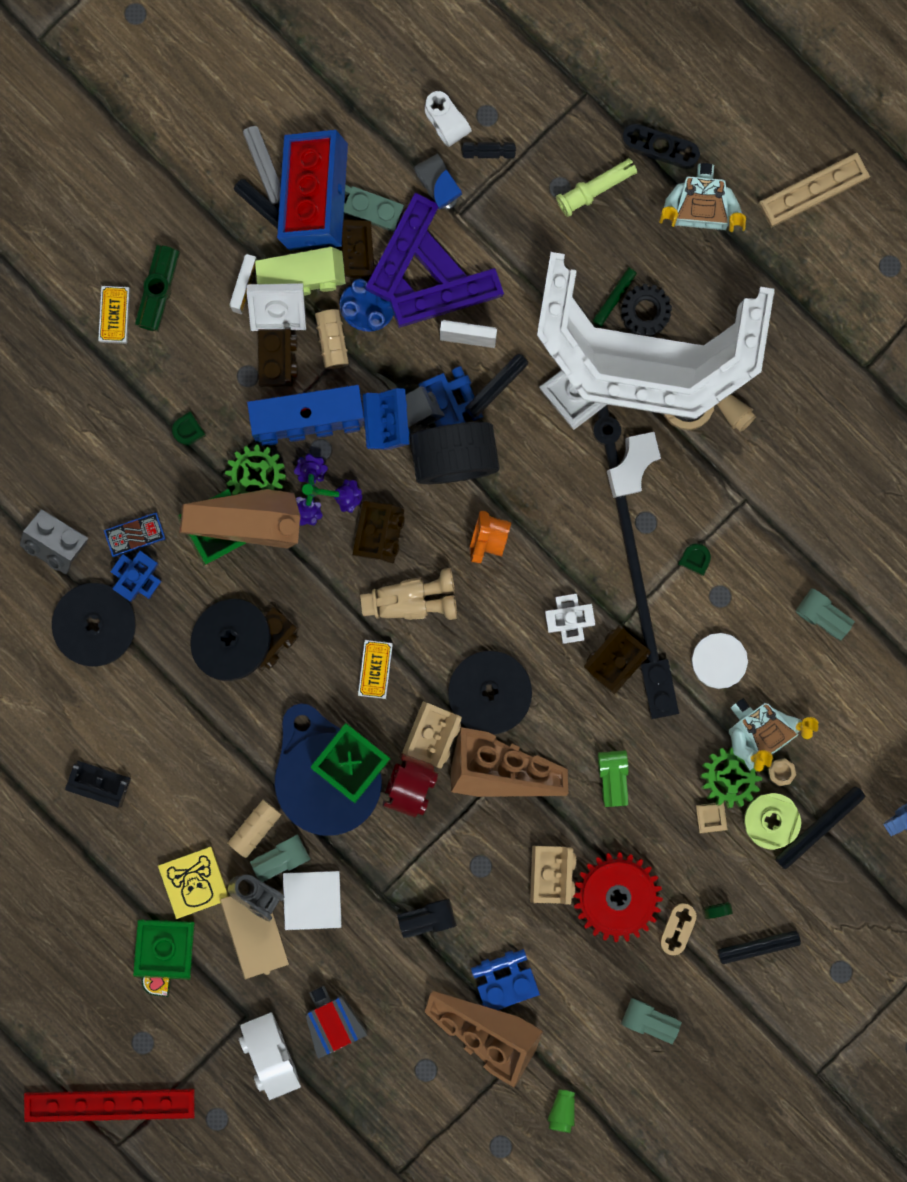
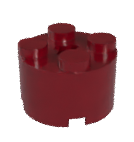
[382,753,438,818]

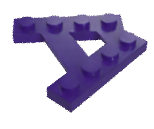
[365,193,504,328]

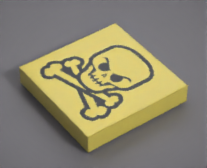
[158,847,229,919]

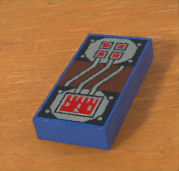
[104,512,166,557]

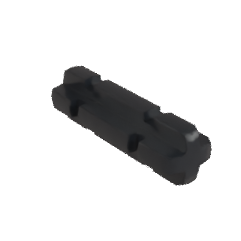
[462,142,516,159]

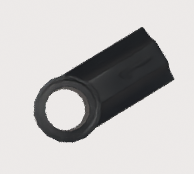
[397,898,457,938]

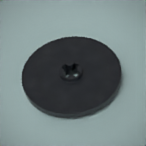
[52,583,136,667]
[190,599,271,681]
[448,651,532,735]

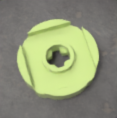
[744,793,801,850]

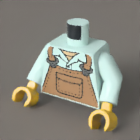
[659,163,746,232]
[729,698,818,772]

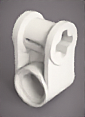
[425,91,472,147]

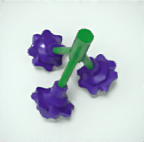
[294,454,362,526]

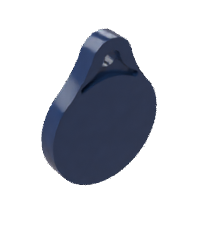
[275,704,382,836]

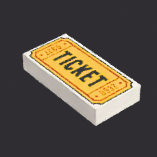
[230,254,257,314]
[98,286,130,344]
[358,640,393,699]

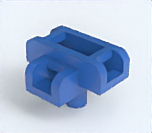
[110,551,162,602]

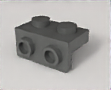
[20,509,88,574]

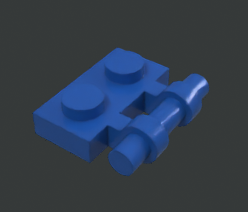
[418,366,484,427]
[471,949,540,1010]

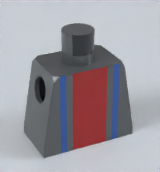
[305,985,368,1059]

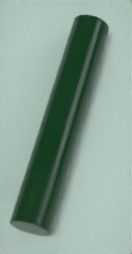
[592,267,637,327]

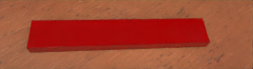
[24,1089,195,1122]

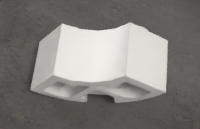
[239,1012,301,1100]

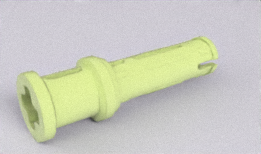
[556,158,637,217]

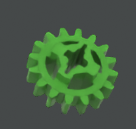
[225,445,286,495]
[700,747,762,809]

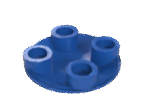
[340,279,394,332]

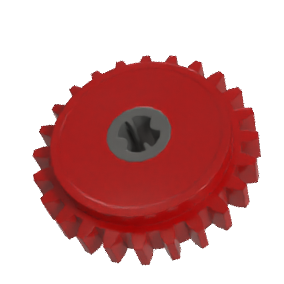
[573,852,663,943]

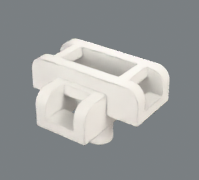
[545,594,595,644]

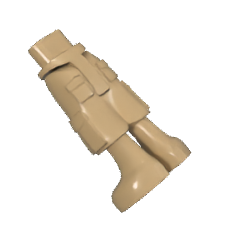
[360,568,457,620]

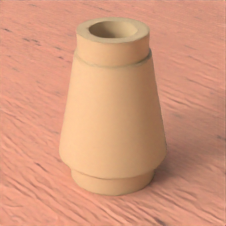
[717,394,756,432]

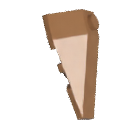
[180,489,300,549]
[451,727,568,797]
[425,991,543,1087]

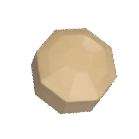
[767,759,796,786]

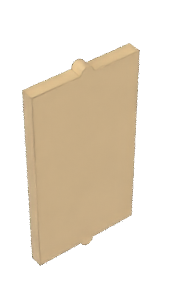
[220,889,289,979]

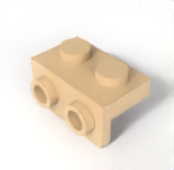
[402,701,462,769]
[530,846,576,904]

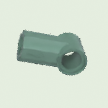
[795,588,855,641]
[250,834,310,882]
[621,998,682,1044]

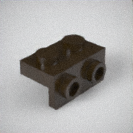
[584,625,651,695]

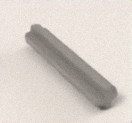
[243,126,281,204]

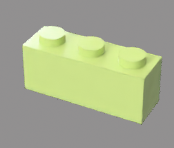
[255,247,346,296]

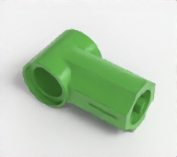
[598,750,629,807]

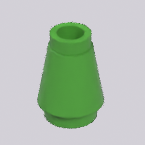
[547,1089,575,1133]

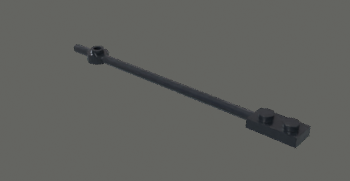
[593,405,679,719]

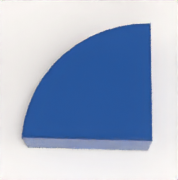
[434,170,462,210]

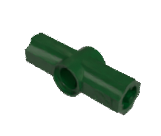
[135,245,180,332]

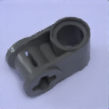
[413,153,458,210]
[228,875,285,922]

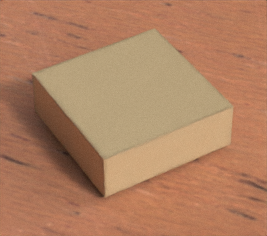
[695,802,728,833]

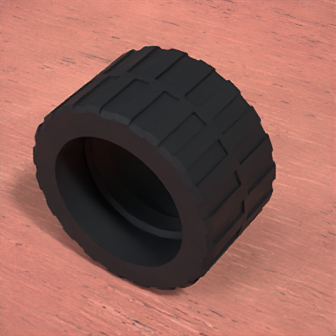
[410,422,500,484]

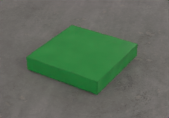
[133,919,195,980]

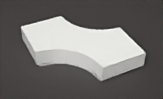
[607,432,661,498]

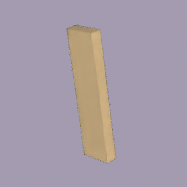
[759,153,870,228]

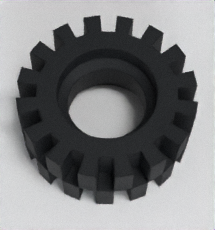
[621,284,672,337]

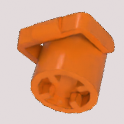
[469,511,512,563]

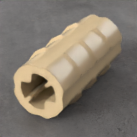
[315,309,349,369]
[227,799,282,858]

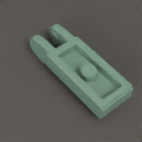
[344,184,404,232]

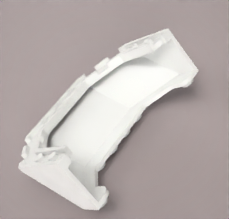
[537,252,774,419]

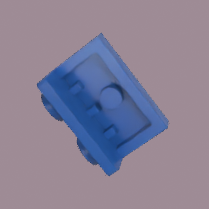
[363,388,409,450]

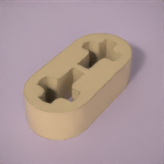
[660,903,696,955]

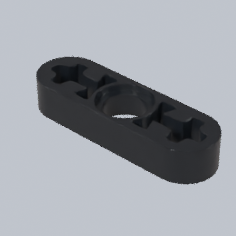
[622,124,700,169]

